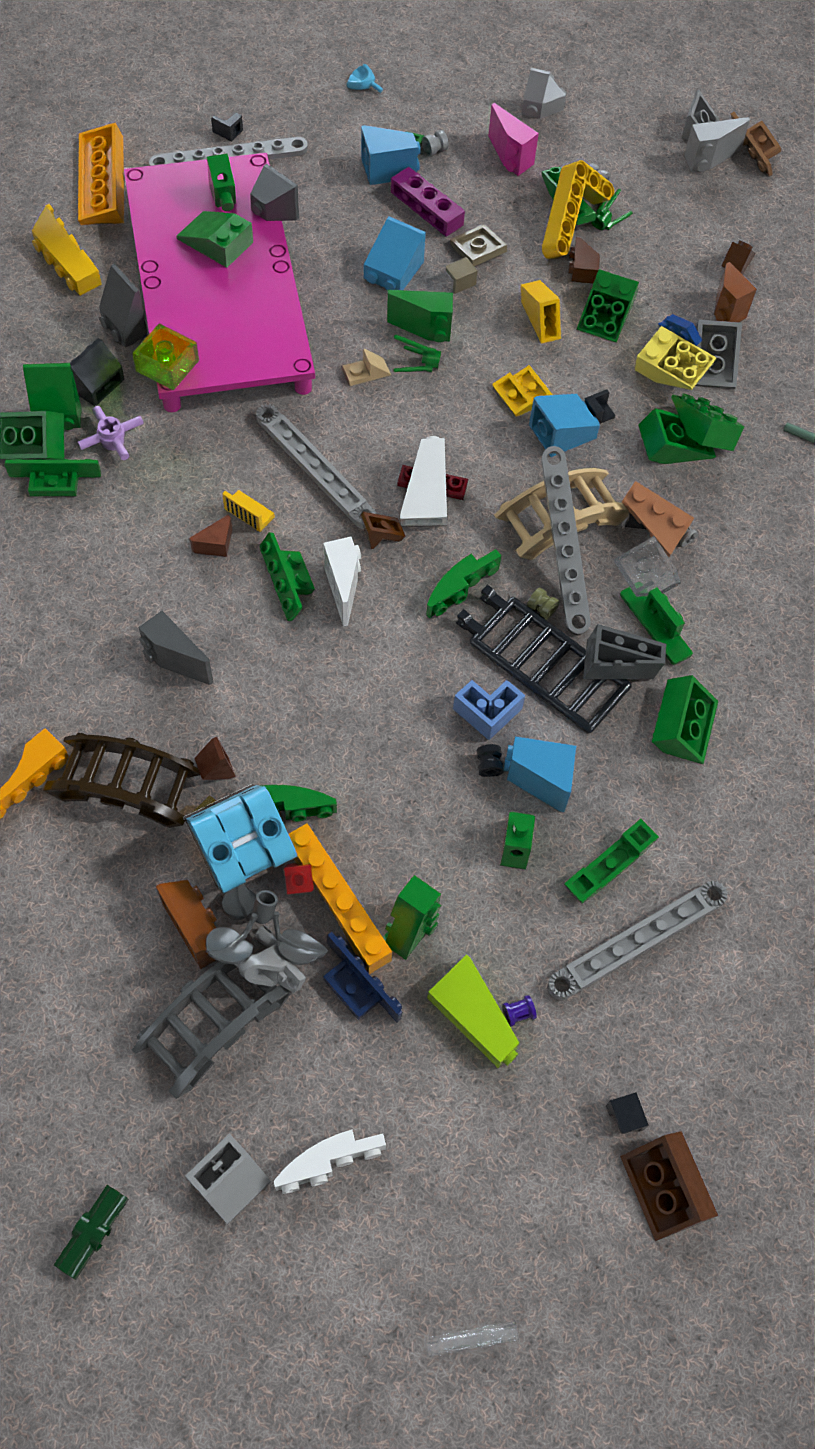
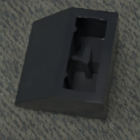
[70,338,125,406]

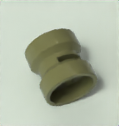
[527,587,560,620]

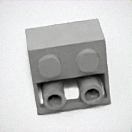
[185,1133,271,1225]

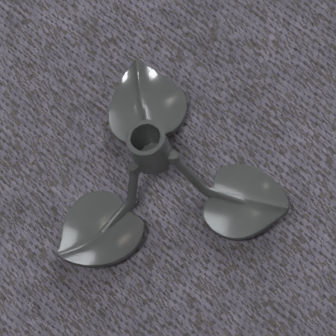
[206,884,328,965]

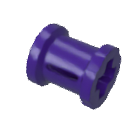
[502,995,537,1027]

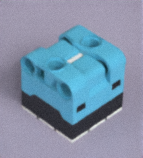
[183,784,297,894]

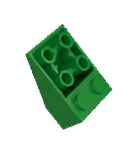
[576,269,639,343]
[671,393,745,451]

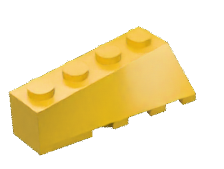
[32,204,102,296]

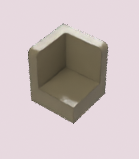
[446,257,478,294]

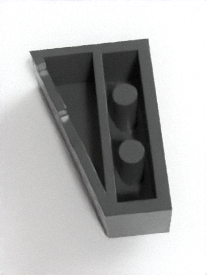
[583,624,666,679]

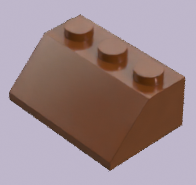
[156,880,217,969]

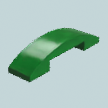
[564,819,659,904]

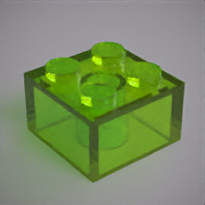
[132,323,199,390]

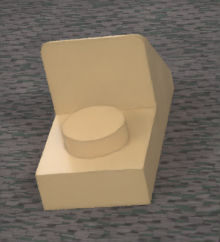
[343,349,391,386]

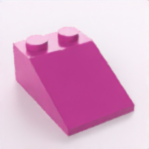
[488,103,539,176]

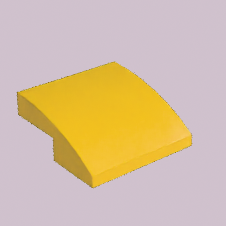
[492,365,553,417]

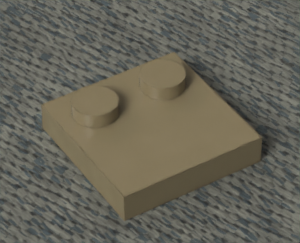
[450,224,507,267]

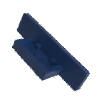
[323,932,403,1023]

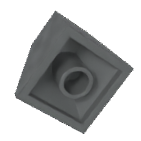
[250,164,299,221]

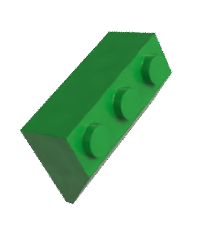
[652,675,718,764]

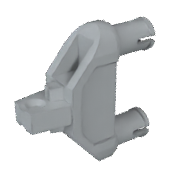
[234,925,306,993]

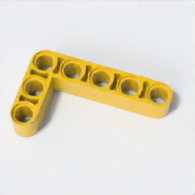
[542,160,615,259]

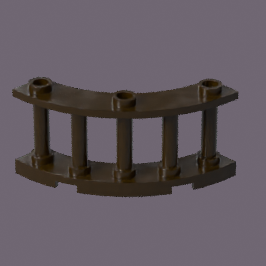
[43,733,200,828]

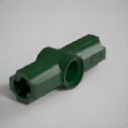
[54,1185,129,1280]

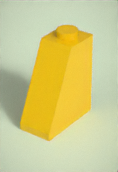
[521,280,561,344]

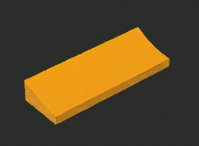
[78,122,124,225]

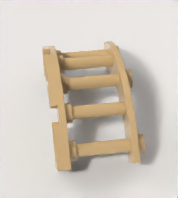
[494,468,629,560]

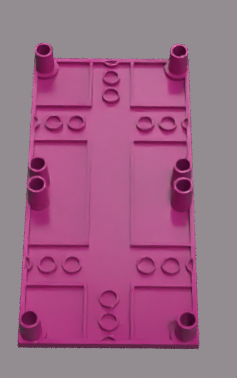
[124,153,315,412]

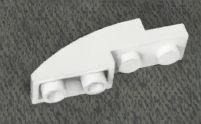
[274,1130,386,1194]

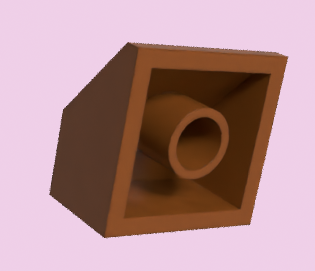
[714,262,757,322]

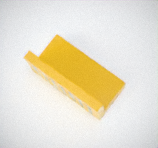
[222,490,275,532]

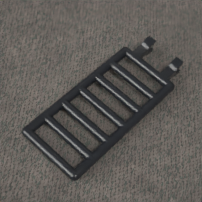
[456,584,632,733]

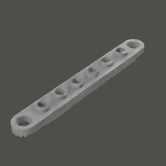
[149,137,308,166]
[256,404,376,529]
[541,446,591,634]
[547,881,728,1000]

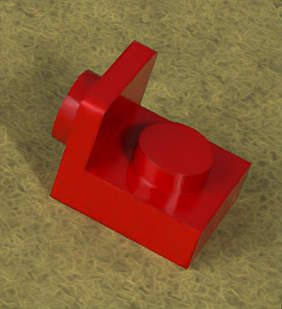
[284,863,314,894]

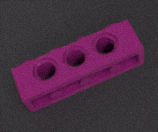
[391,167,465,237]

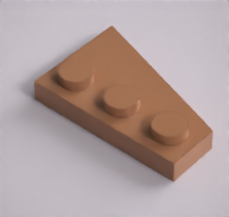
[622,481,694,558]

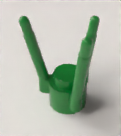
[591,189,633,231]
[393,335,441,372]

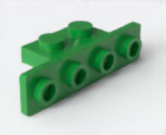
[4,459,101,496]
[259,532,315,621]
[620,583,693,665]

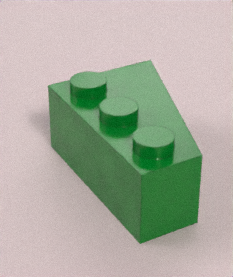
[383,875,442,960]

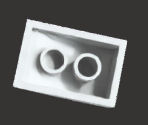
[323,537,361,627]

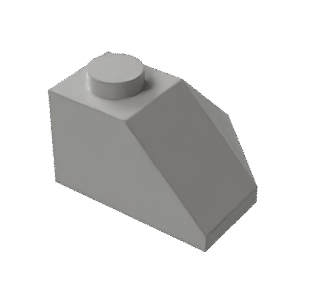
[522,68,566,119]

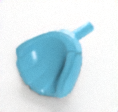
[347,64,383,93]

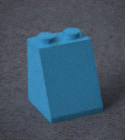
[361,125,421,185]
[364,216,426,291]
[529,394,600,457]
[504,736,576,812]

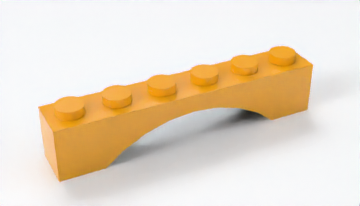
[0,728,69,819]
[289,823,392,974]

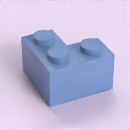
[453,680,525,740]

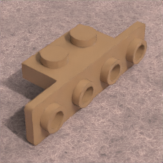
[730,112,781,177]

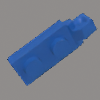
[658,314,702,346]

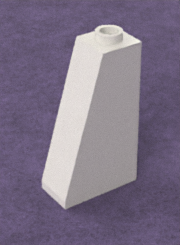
[400,436,447,526]

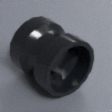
[476,744,504,777]

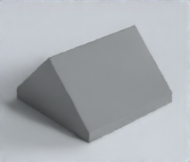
[682,90,719,140]

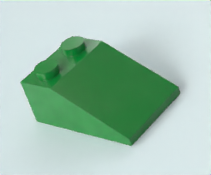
[176,211,253,268]
[387,290,453,343]
[23,363,82,430]
[638,408,716,464]
[0,411,64,460]

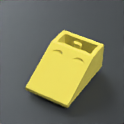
[635,326,716,390]

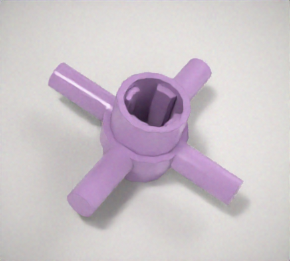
[77,406,144,460]

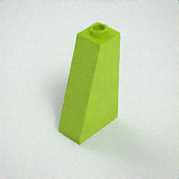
[427,954,519,1068]

